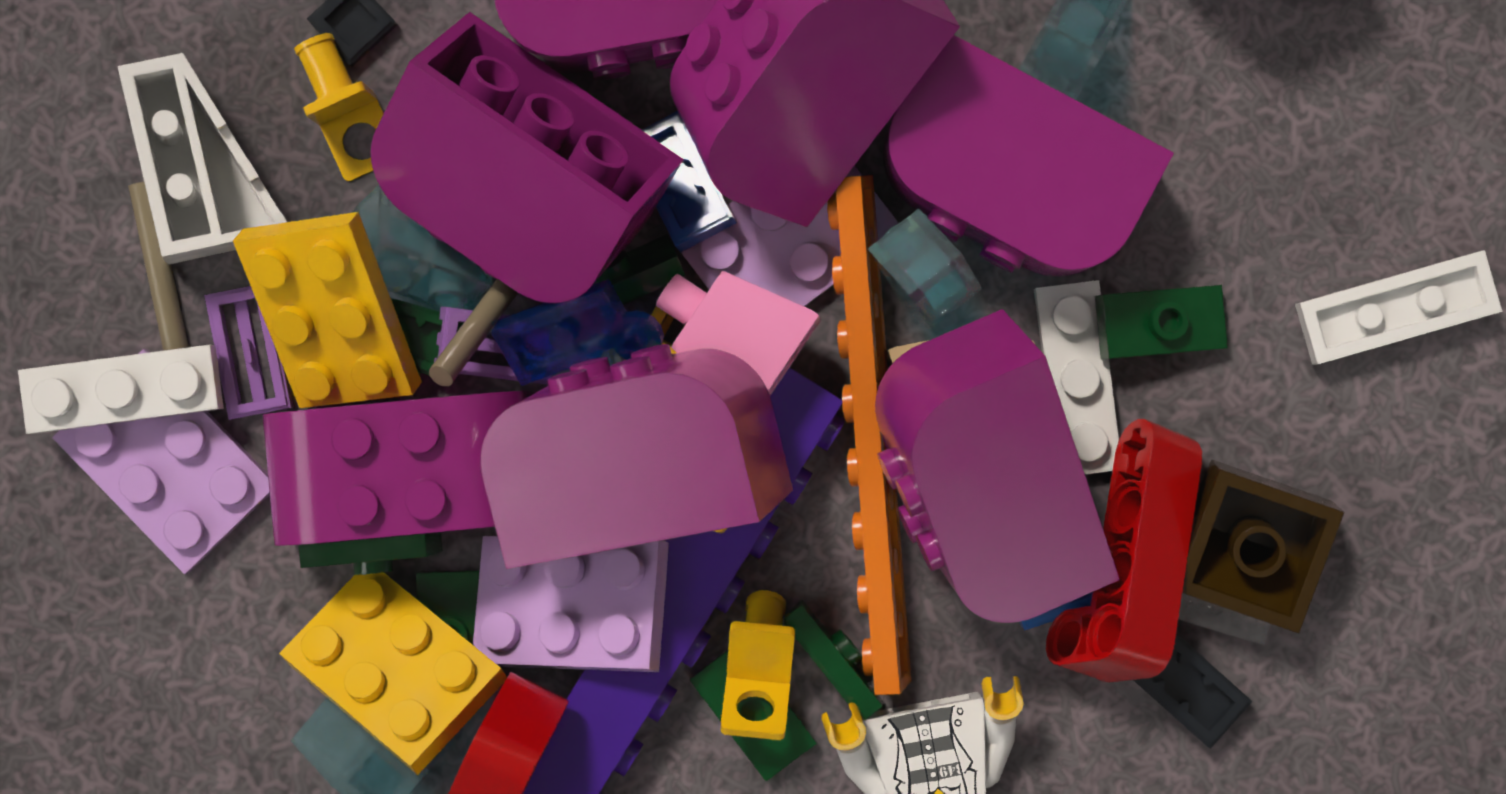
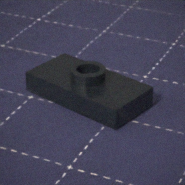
[1133,633,1253,749]

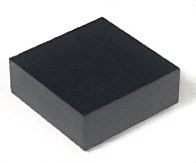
[307,0,398,67]

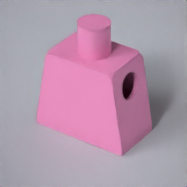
[656,271,821,396]

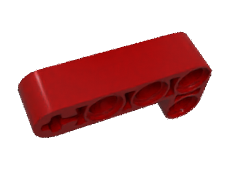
[1046,419,1202,683]
[448,672,569,794]

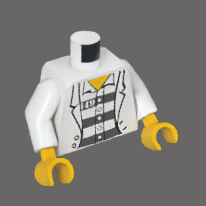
[821,676,1024,794]

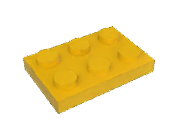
[233,212,422,408]
[279,573,507,775]

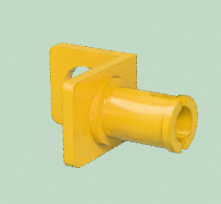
[294,33,384,181]
[720,590,795,740]

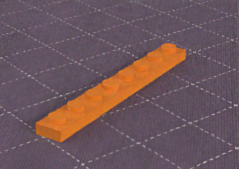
[827,175,911,695]

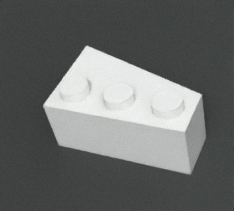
[118,53,287,265]

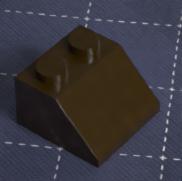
[1182,459,1345,634]

